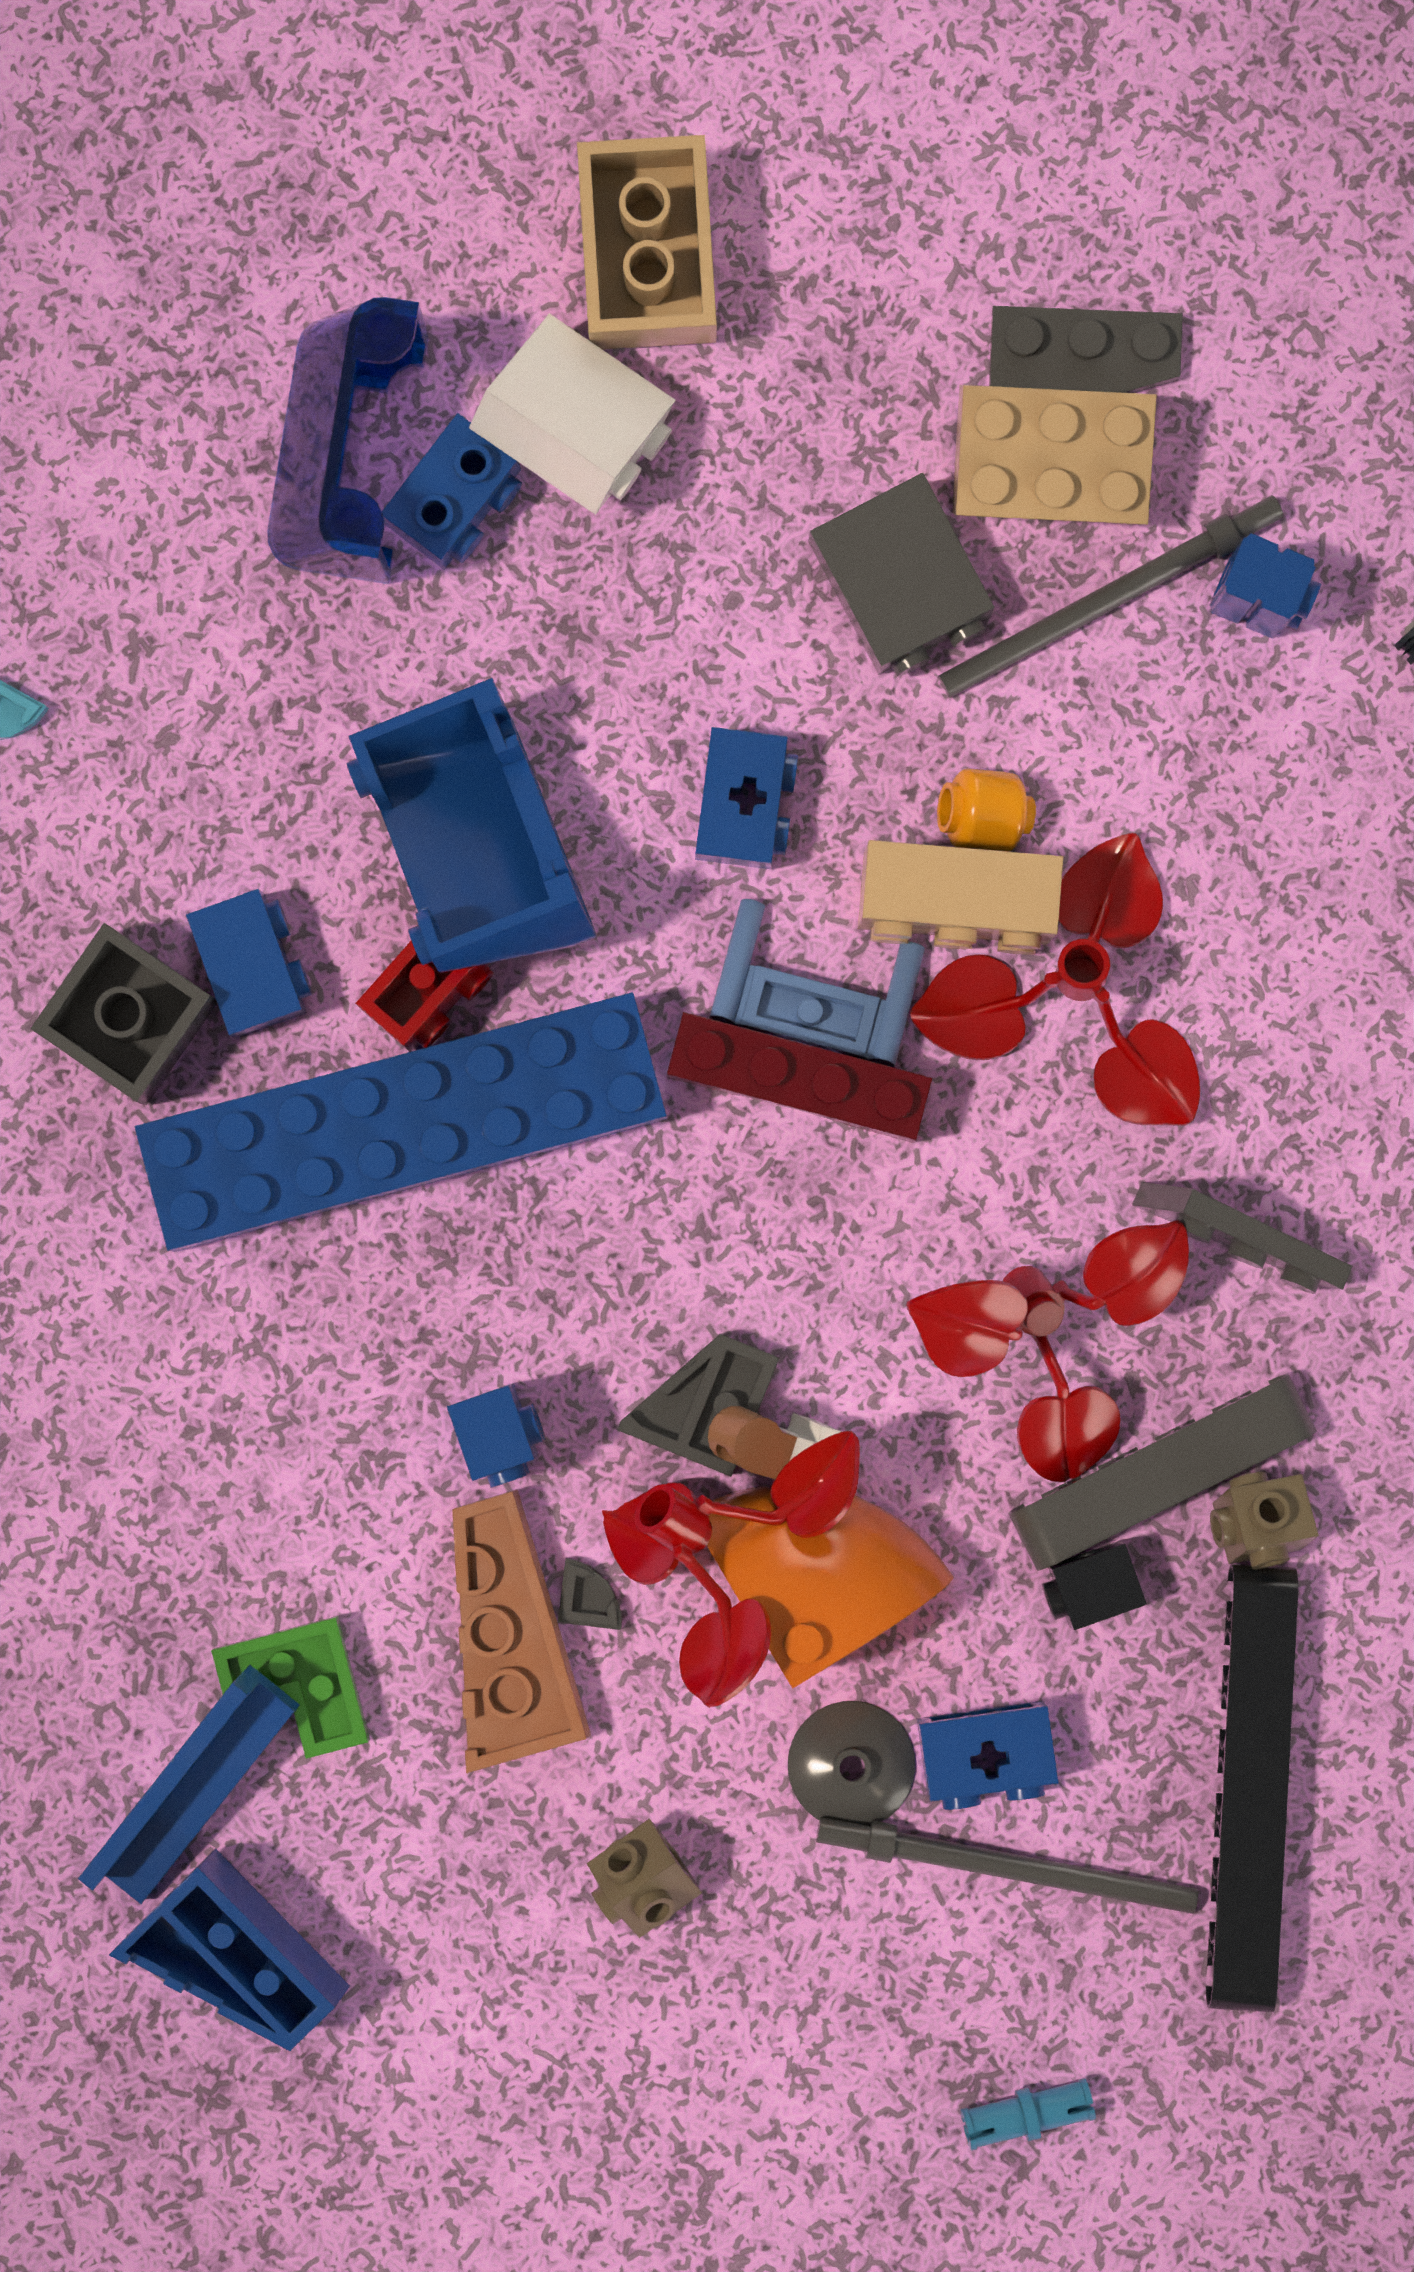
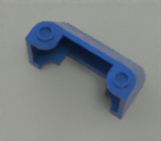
[346,678,597,973]

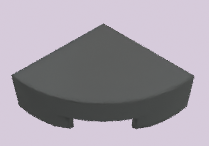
[558,1558,622,1630]

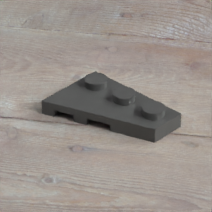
[989,306,1183,393]
[1132,1182,1353,1294]

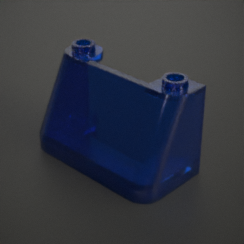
[267,297,428,584]

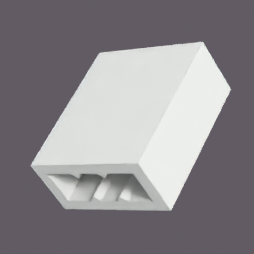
[469,313,675,515]

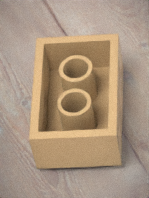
[577,135,717,350]
[952,385,1157,525]
[858,840,1064,955]

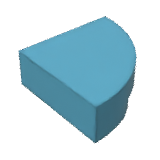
[0,680,49,740]

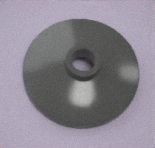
[788,1701,915,1826]

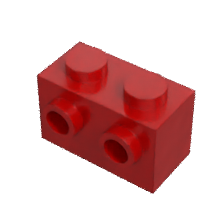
[355,941,494,1052]

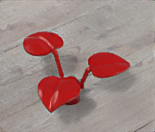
[910,833,1200,1126]
[906,1219,1189,1482]
[602,1431,860,1708]

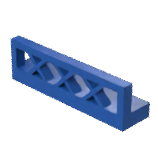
[78,1665,300,1904]

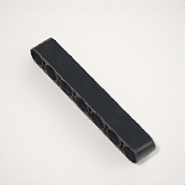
[1206,1564,1298,2012]

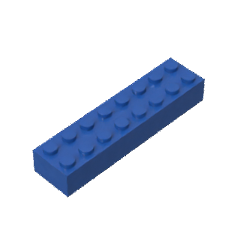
[134,992,667,1252]

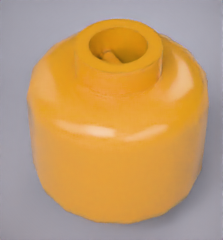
[937,768,1036,852]

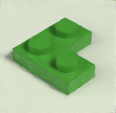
[211,1616,370,1759]

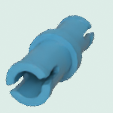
[960,2078,1096,2151]

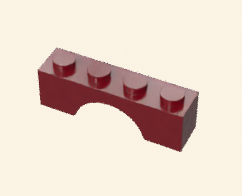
[667,1012,933,1143]

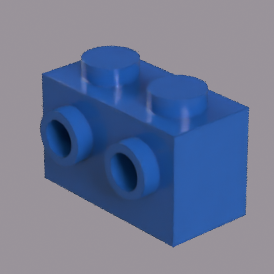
[380,413,522,570]
[447,1383,546,1488]

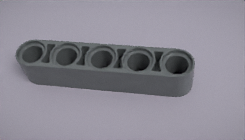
[1008,1373,1317,1571]

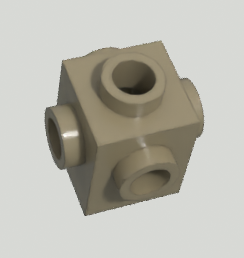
[1210,1472,1319,1569]
[587,1819,702,1938]

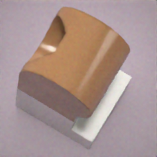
[708,1406,842,1479]

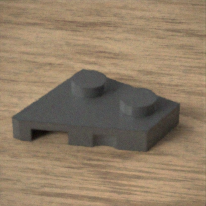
[617,1334,779,1477]

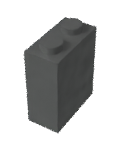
[808,472,995,677]

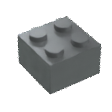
[30,923,217,1106]

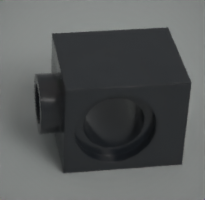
[1042,1540,1147,1630]

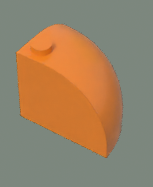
[707,1485,954,1689]

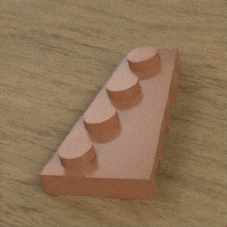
[452,1489,591,1773]

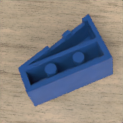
[109,1848,350,2051]

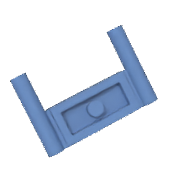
[709,899,925,1068]

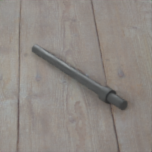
[938,495,1284,698]
[816,1817,1198,1914]

